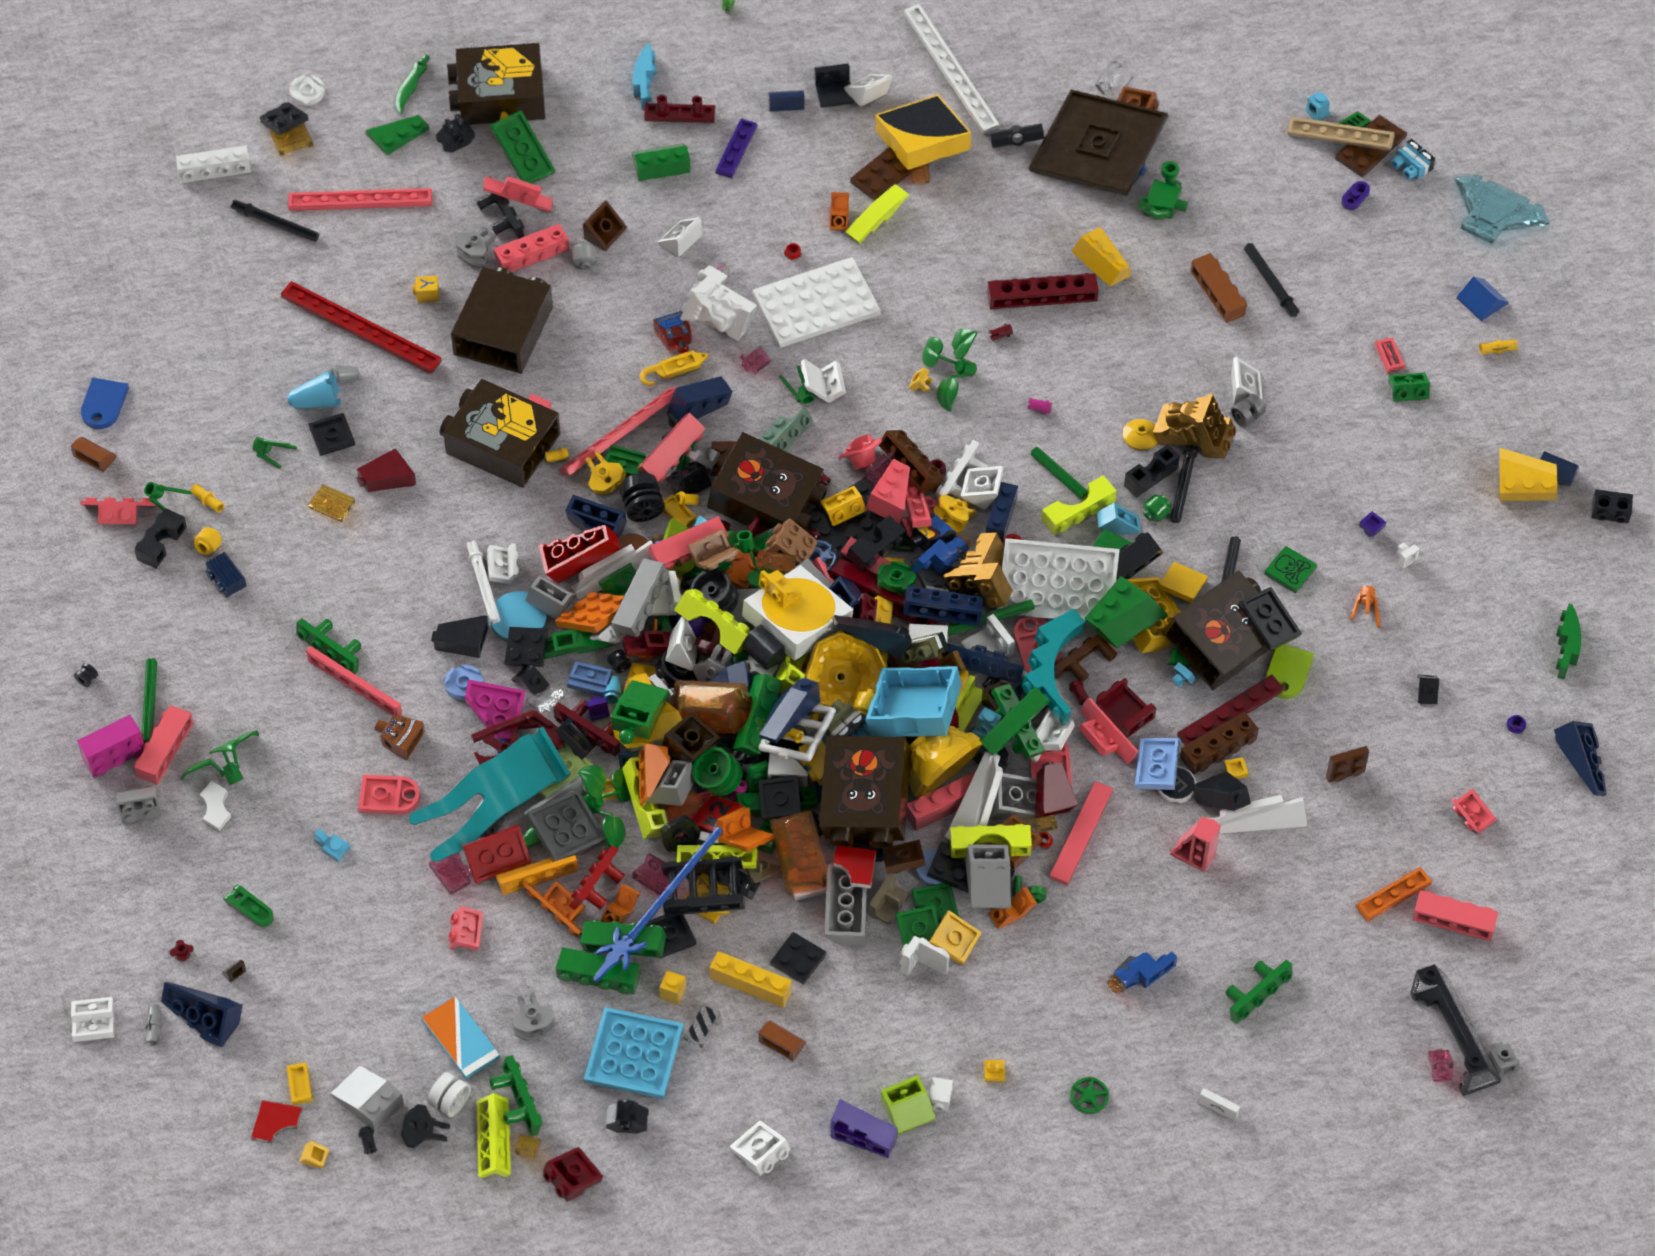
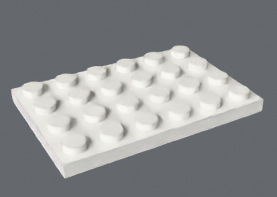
[752,257,881,348]
[997,538,1120,621]

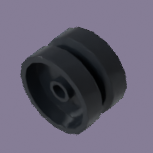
[690,569,739,613]

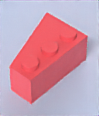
[866,459,910,524]
[1170,816,1221,872]

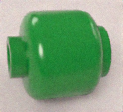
[1143,494,1171,522]

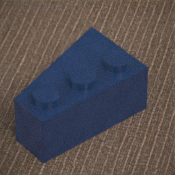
[667,376,733,425]
[565,495,627,539]

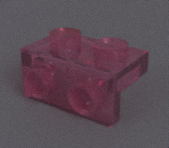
[862,452,894,488]
[429,853,472,895]
[631,853,677,895]

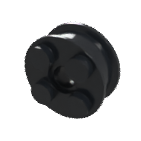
[655,650,699,693]

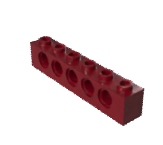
[987,273,1099,310]

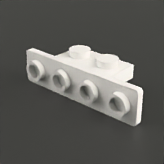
[1031,709,1075,762]

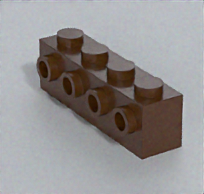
[879,430,945,493]
[1180,712,1259,775]

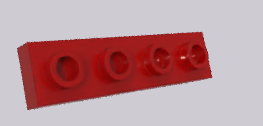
[568,845,625,910]

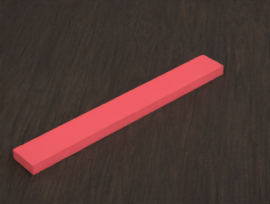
[288,188,432,211]
[559,388,675,475]

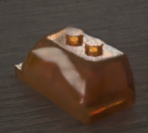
[674,680,752,733]
[770,810,827,895]

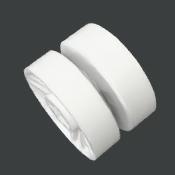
[427,1072,471,1118]

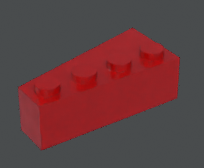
[539,525,621,584]

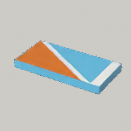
[421,996,500,1080]

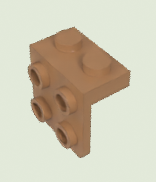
[764,518,817,565]
[687,529,739,571]

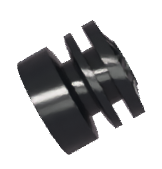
[619,473,665,522]

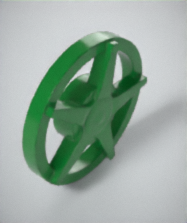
[1070,1077,1109,1114]

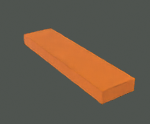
[1356,867,1432,922]

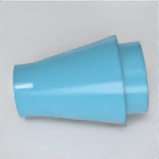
[603,676,622,705]

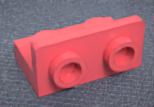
[448,906,483,951]

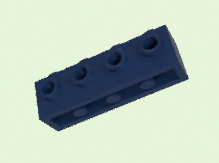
[903,586,983,626]

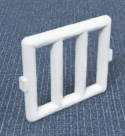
[758,704,836,762]

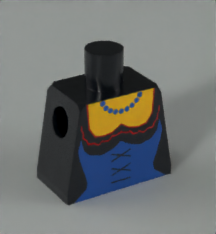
[908,512,956,552]

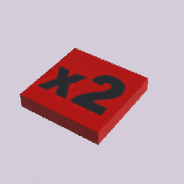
[693,795,743,833]

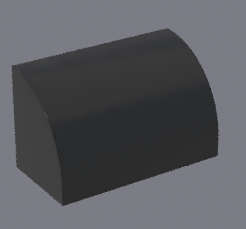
[743,624,785,670]

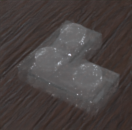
[527,683,569,713]

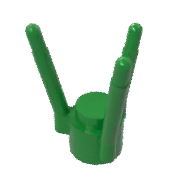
[779,365,816,404]
[252,437,297,468]
[144,482,192,511]

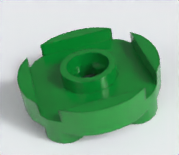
[877,561,915,595]

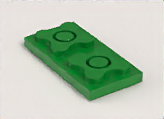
[490,111,556,184]

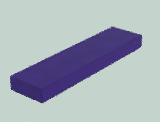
[716,118,757,178]

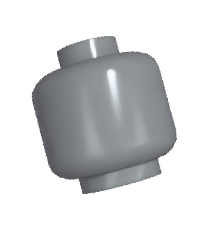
[572,241,596,269]

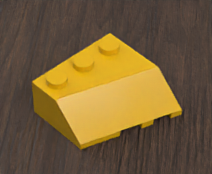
[1072,227,1131,287]
[1499,447,1557,501]
[613,701,682,748]

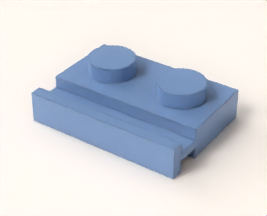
[567,661,612,696]

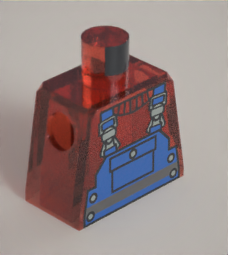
[653,311,692,354]

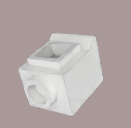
[929,1077,953,1112]

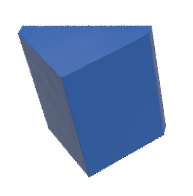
[1457,276,1508,321]

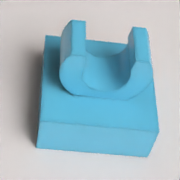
[1172,662,1196,687]

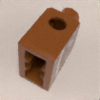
[375,715,425,761]

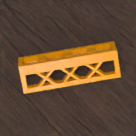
[496,855,578,896]

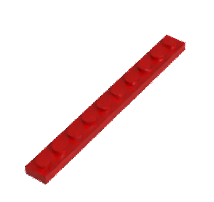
[281,281,442,374]

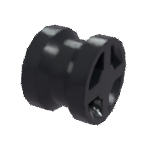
[607,649,632,673]
[74,663,99,687]

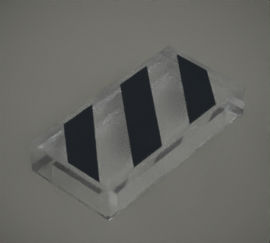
[684,1004,721,1048]

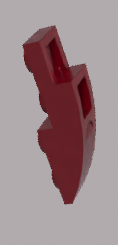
[622,631,700,657]

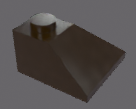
[662,712,720,762]

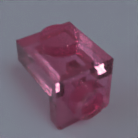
[739,346,772,374]
[1428,1049,1454,1082]

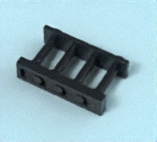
[661,856,745,916]

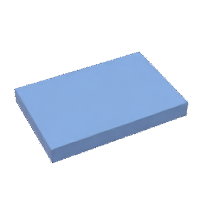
[1135,738,1180,790]

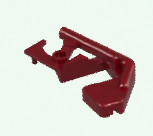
[471,710,565,765]

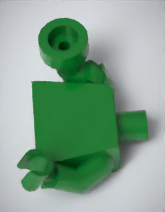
[1138,161,1188,220]

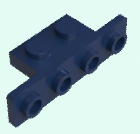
[948,644,1024,684]

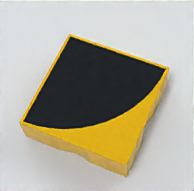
[875,95,971,170]

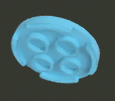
[490,591,547,641]

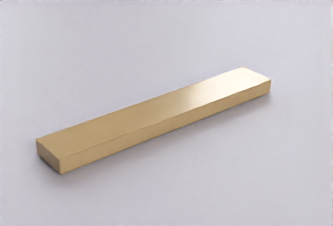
[1287,117,1395,151]

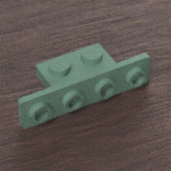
[759,408,813,451]

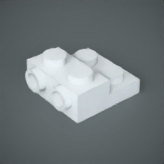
[730,1121,790,1176]

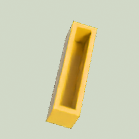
[709,951,792,1008]

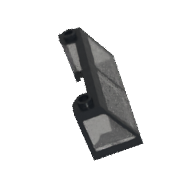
[1410,964,1501,1096]

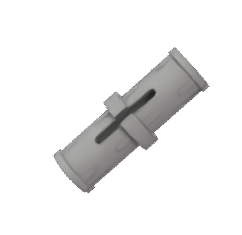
[145,1004,162,1046]

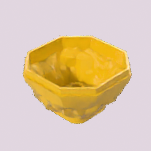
[804,631,887,709]
[909,726,982,798]

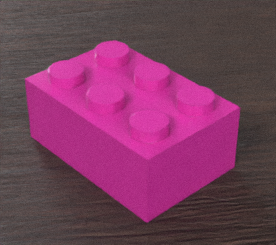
[77,714,144,778]

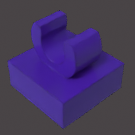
[1359,511,1386,537]
[587,696,610,722]

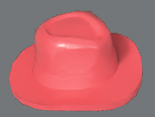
[838,434,882,470]

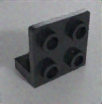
[814,63,855,108]

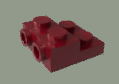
[542,1146,603,1202]

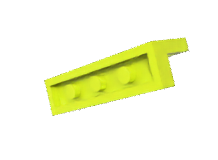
[955,675,982,732]
[677,845,758,869]
[476,1093,511,1179]

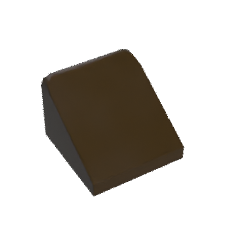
[222,959,246,982]

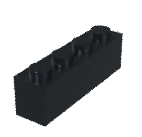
[1117,532,1164,580]

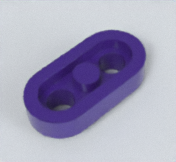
[1341,181,1370,210]

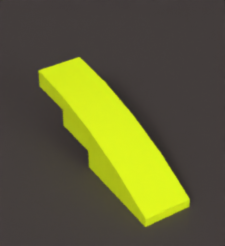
[846,184,909,244]

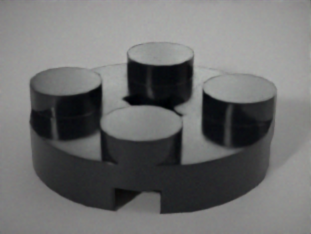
[660,815,701,853]

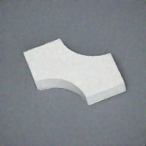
[200,781,231,831]

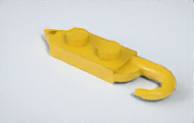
[639,350,708,386]

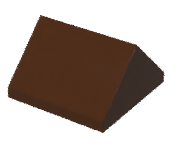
[583,200,627,251]

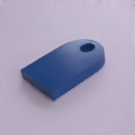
[81,378,129,429]

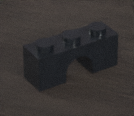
[1124,444,1180,498]
[135,508,187,569]
[846,515,905,571]

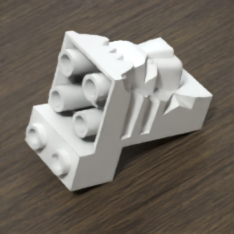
[680,265,757,341]

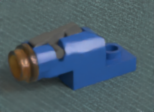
[912,535,971,574]
[1107,951,1177,994]

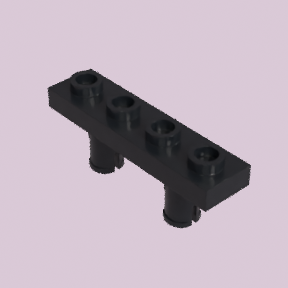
[475,177,525,239]

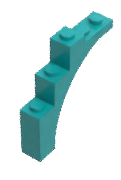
[1021,609,1086,725]

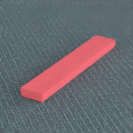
[306,646,402,716]
[1049,781,1113,886]

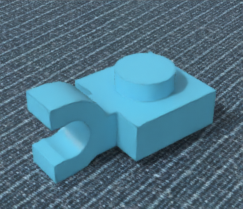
[314,829,350,862]

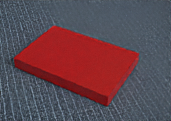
[462,825,532,884]

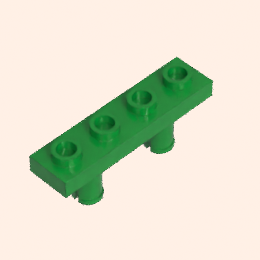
[296,618,361,674]
[991,684,1045,759]
[1226,959,1293,1024]
[489,1055,543,1136]

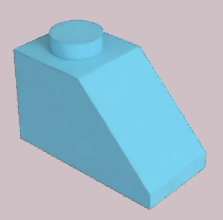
[1097,503,1141,534]

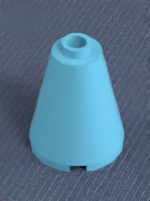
[287,371,341,409]

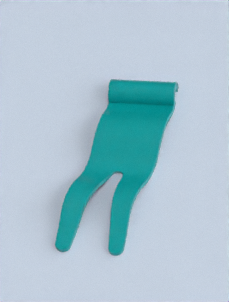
[409,727,570,862]

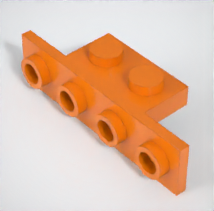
[523,881,586,937]

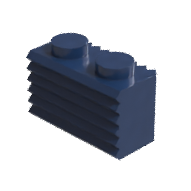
[205,552,247,597]

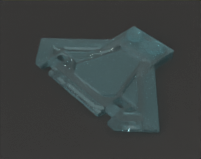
[1454,174,1549,244]

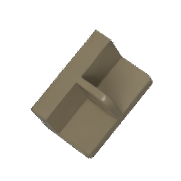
[868,874,909,924]

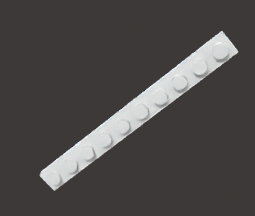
[904,4,999,135]

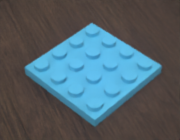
[584,1007,684,1099]

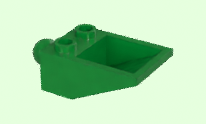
[611,680,669,744]

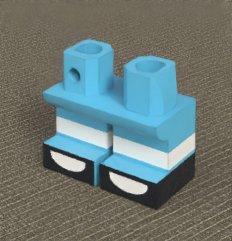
[1391,138,1436,180]

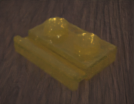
[308,484,355,522]

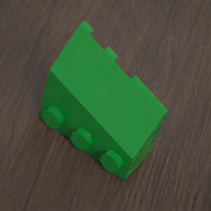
[1084,576,1168,648]

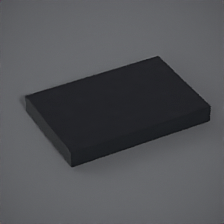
[1238,587,1302,651]

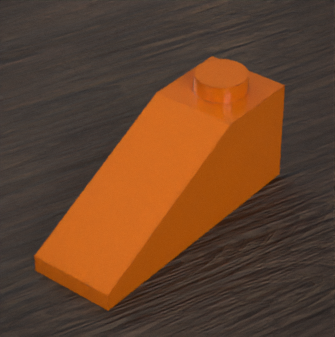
[639,743,670,806]

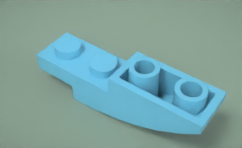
[633,44,656,109]

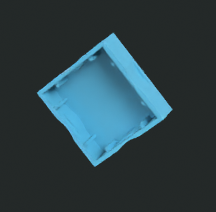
[866,666,962,737]

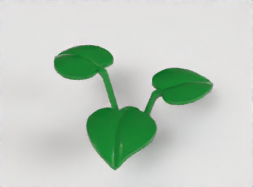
[923,328,978,411]
[715,527,777,588]
[181,730,259,785]
[577,765,631,849]

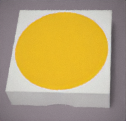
[742,565,853,661]

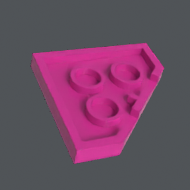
[464,679,525,743]

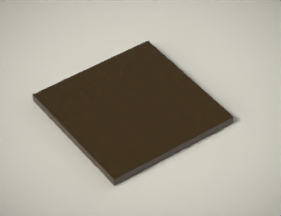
[1029,89,1168,196]

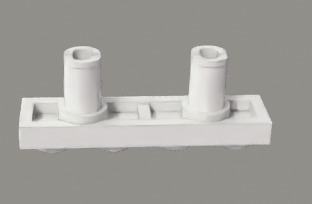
[935,440,988,501]

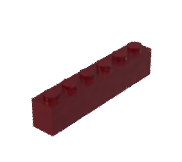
[829,558,937,625]

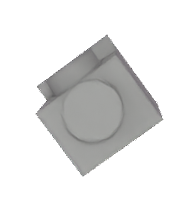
[1489,1042,1520,1077]

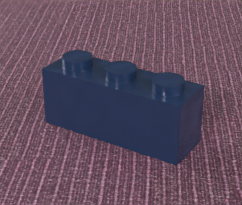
[986,482,1018,543]

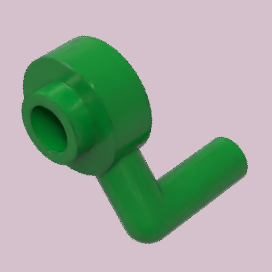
[1013,875,1047,904]

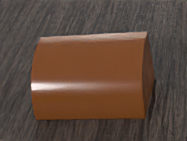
[71,437,117,472]
[759,1021,806,1061]

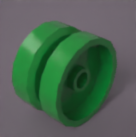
[692,747,742,796]

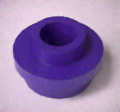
[1506,715,1526,734]

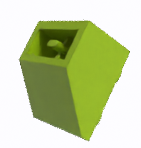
[880,1075,935,1135]

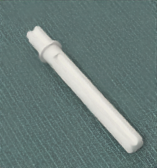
[466,540,501,624]

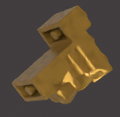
[1153,393,1236,458]
[944,533,1013,607]

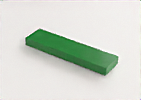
[981,686,1050,756]

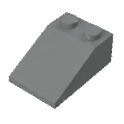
[990,773,1051,820]
[331,1065,404,1132]

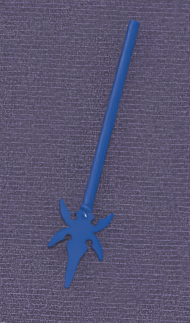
[594,827,723,982]

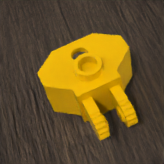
[585,451,626,495]
[933,494,977,534]

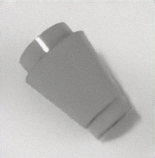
[331,365,359,383]

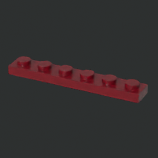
[1177,674,1284,745]

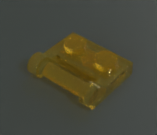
[270,123,314,157]

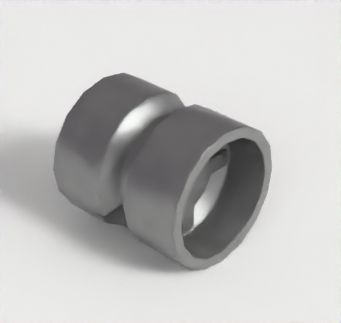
[1231,393,1266,427]

